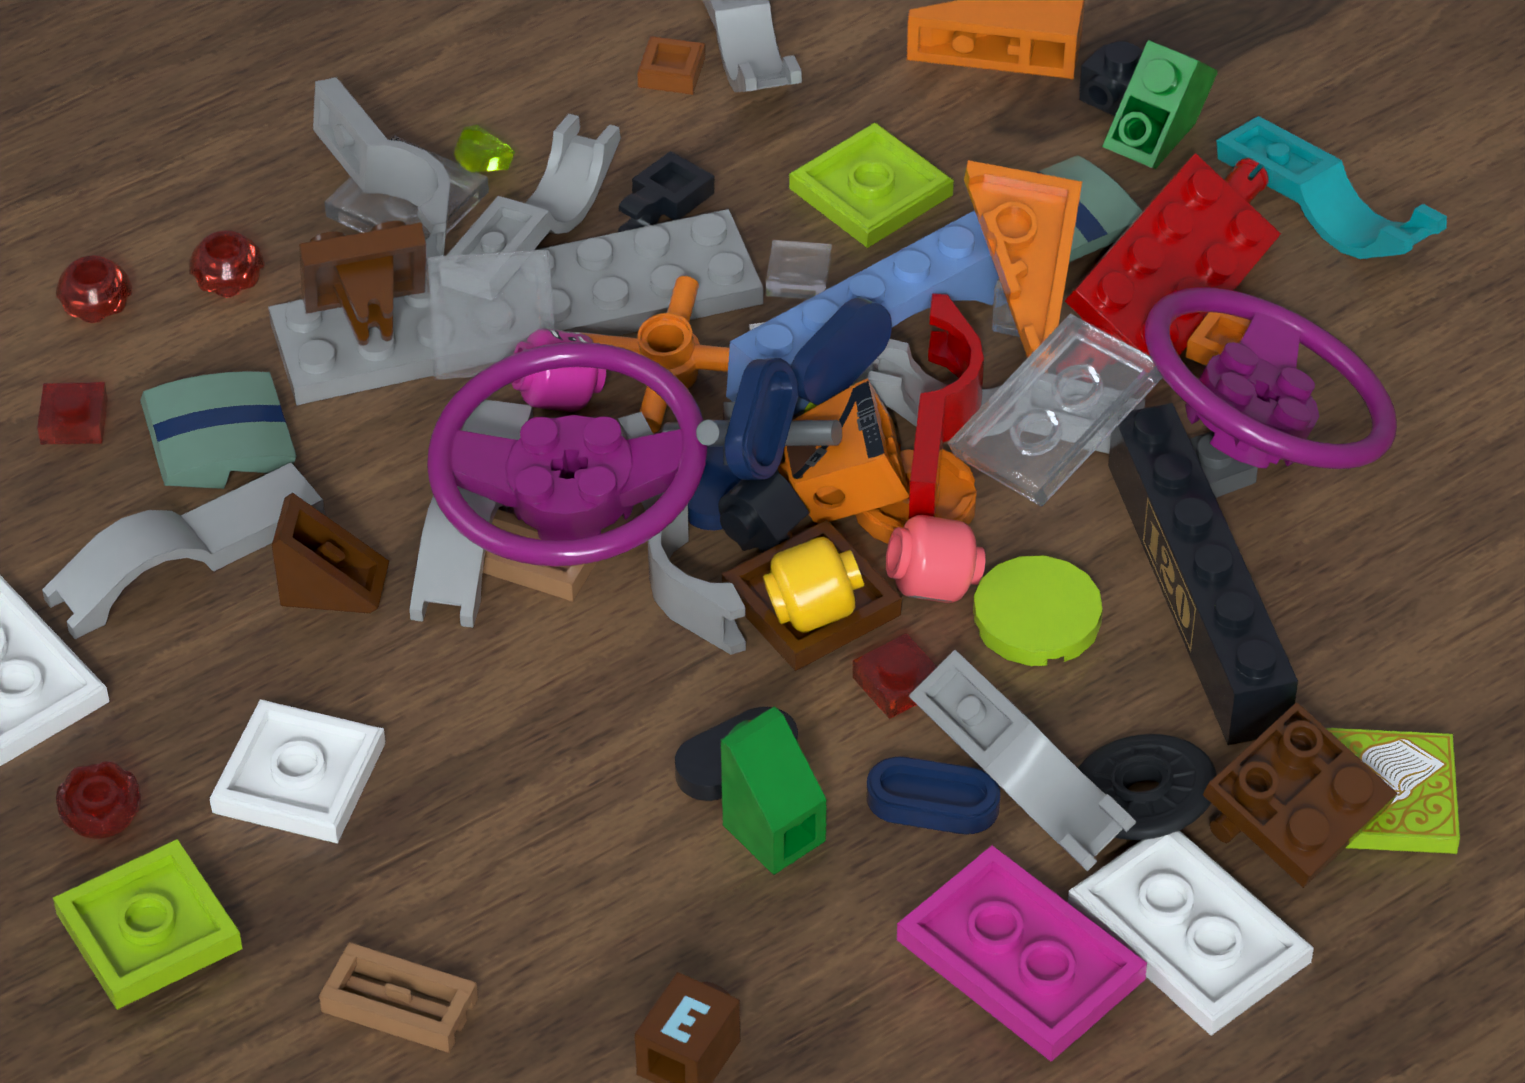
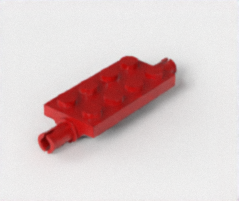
[1057,153,1281,387]

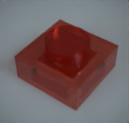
[37,382,108,445]
[852,633,937,719]

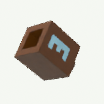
[635,972,740,1083]

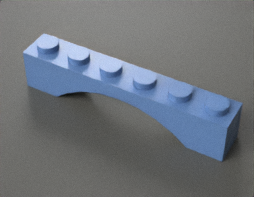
[726,210,1005,415]

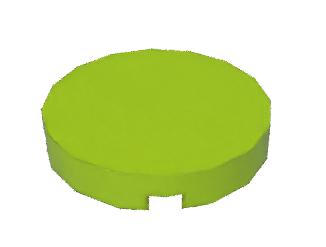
[973,555,1103,666]

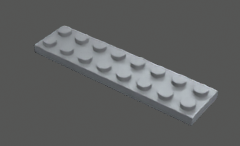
[268,209,763,405]

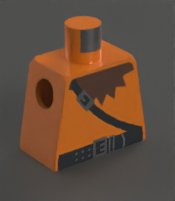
[776,378,910,524]

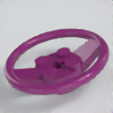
[1145,288,1397,469]
[427,342,707,566]

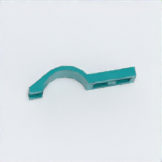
[1217,116,1447,259]

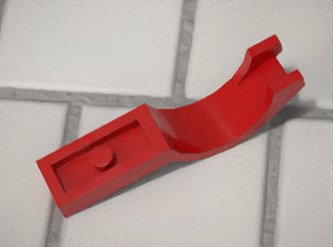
[909,294,984,519]

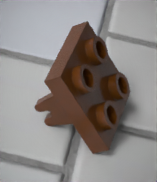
[299,221,426,346]

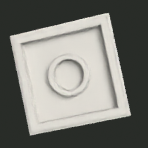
[210,699,385,844]

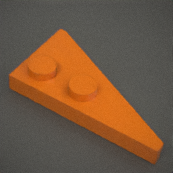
[964,160,1082,376]

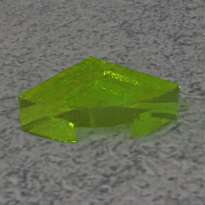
[454,124,515,172]

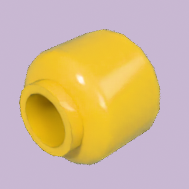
[762,537,864,632]

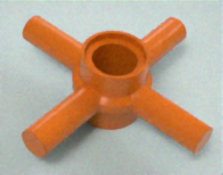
[580,276,729,433]

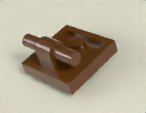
[1203,702,1398,888]

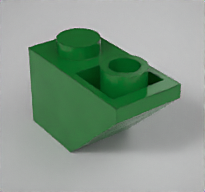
[1102,40,1218,169]
[721,706,827,875]

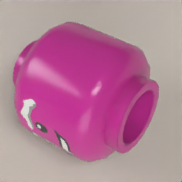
[512,328,606,412]

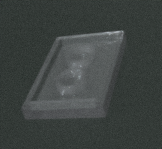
[947,313,1163,507]

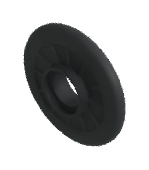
[1078,734,1217,840]

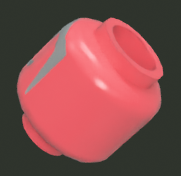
[886,515,985,603]

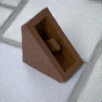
[272,492,389,613]

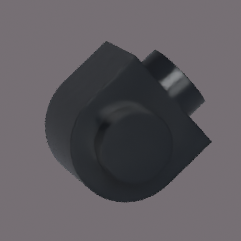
[1079,41,1143,116]
[718,471,810,553]

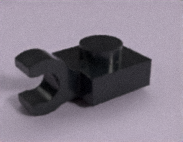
[618,151,715,232]

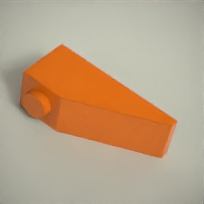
[907,0,1085,79]

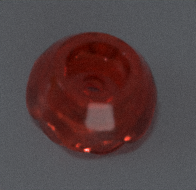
[189,231,265,298]
[56,256,132,323]
[56,761,141,839]

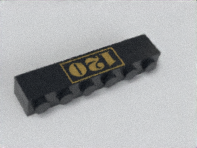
[1108,403,1298,745]

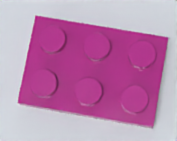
[897,846,1147,1062]

